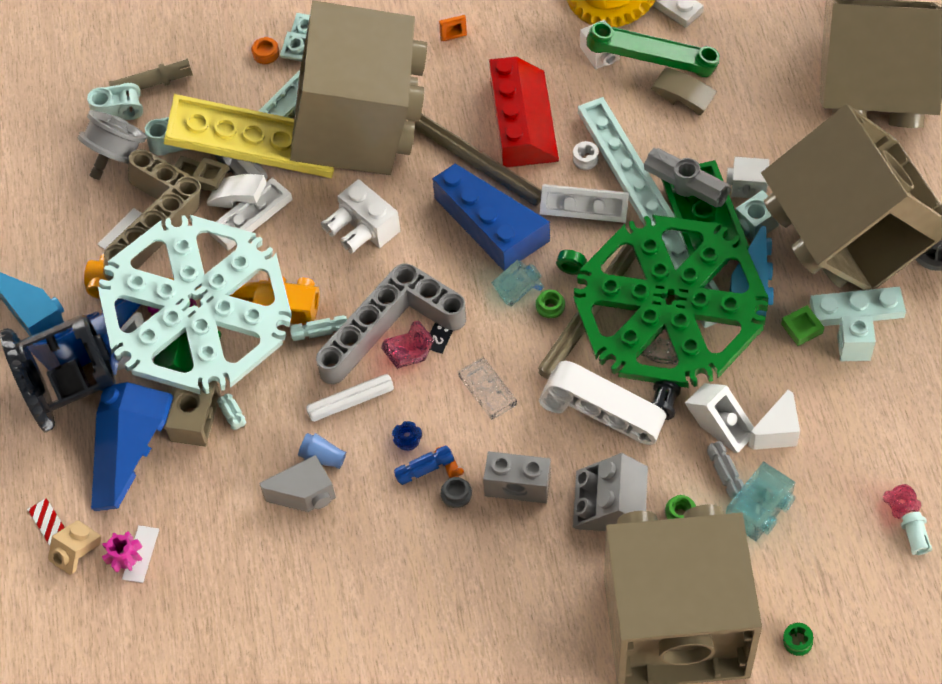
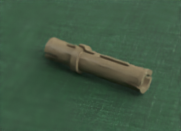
[109,58,193,94]

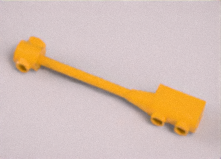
[84,254,320,325]

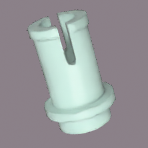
[901,512,933,555]

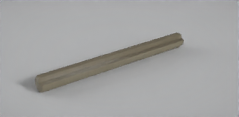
[408,113,542,205]
[538,245,636,379]

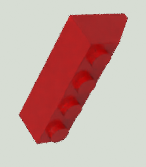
[489,56,559,168]

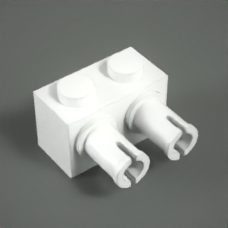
[321,179,400,254]

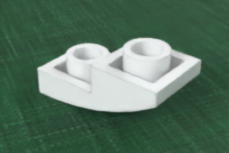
[207,174,267,208]

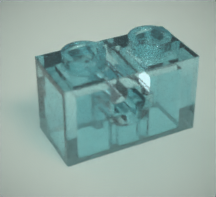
[726,461,796,542]

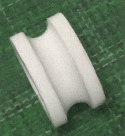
[573,141,599,170]

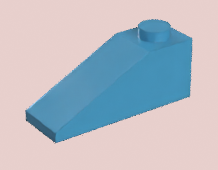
[0,272,64,336]

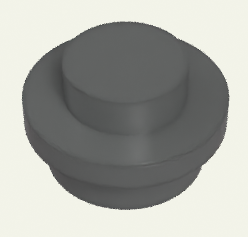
[441,477,472,508]

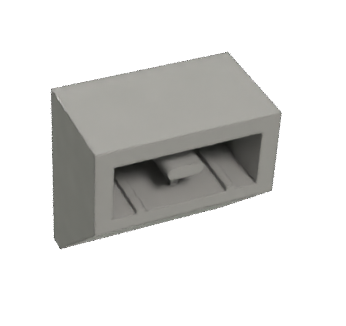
[573,453,648,531]

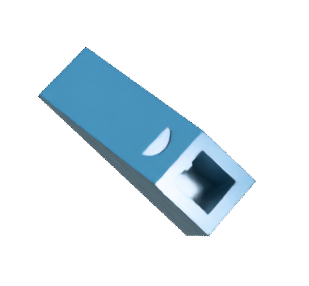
[729,226,774,316]

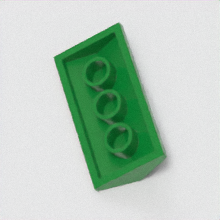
[661,160,749,256]

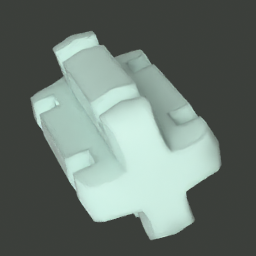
[217,393,246,430]

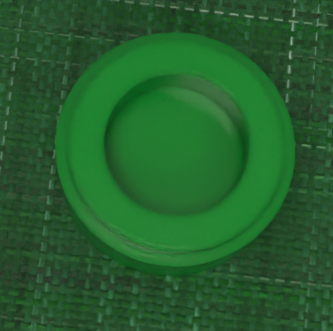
[556,250,587,275]

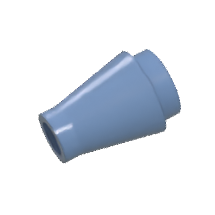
[298,433,347,469]

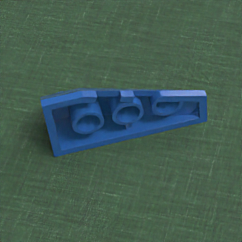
[27,298,141,370]

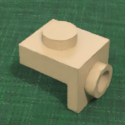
[48,520,101,575]

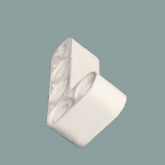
[539,361,667,445]

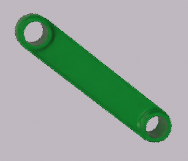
[586,22,720,77]

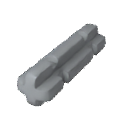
[707,441,746,500]

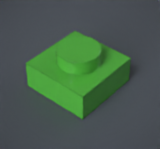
[781,305,824,346]

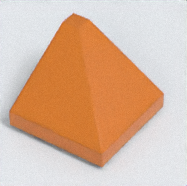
[439,15,467,41]

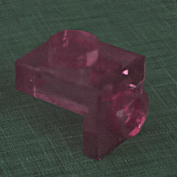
[381,321,434,369]

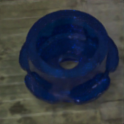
[392,421,422,451]

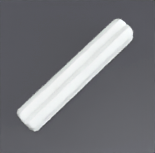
[306,374,394,422]

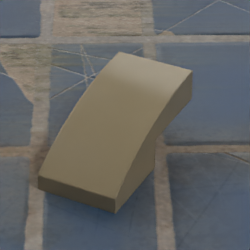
[651,67,717,116]
[175,156,230,191]

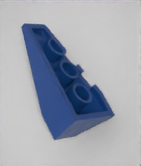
[91,382,174,511]

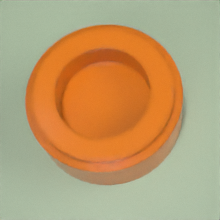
[251,37,279,64]

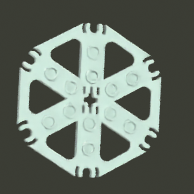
[98,215,292,394]

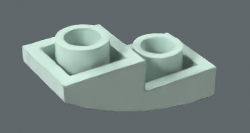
[280,13,310,61]

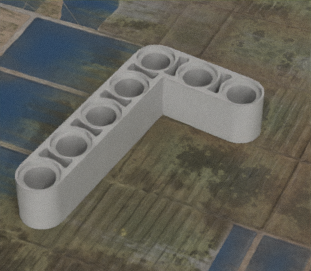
[316,263,466,384]

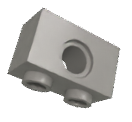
[483,451,551,504]

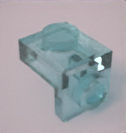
[491,260,545,307]

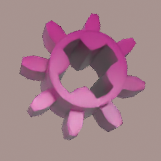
[102,531,143,573]

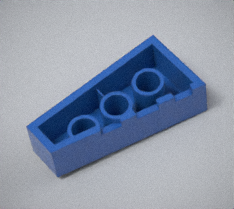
[432,164,550,272]

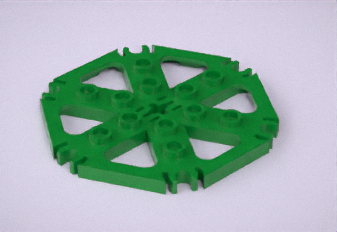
[573,215,769,388]

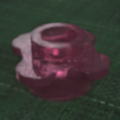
[883,484,921,519]

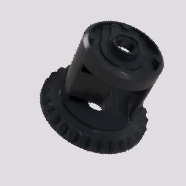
[0,314,115,432]

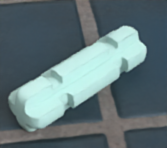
[290,315,347,341]

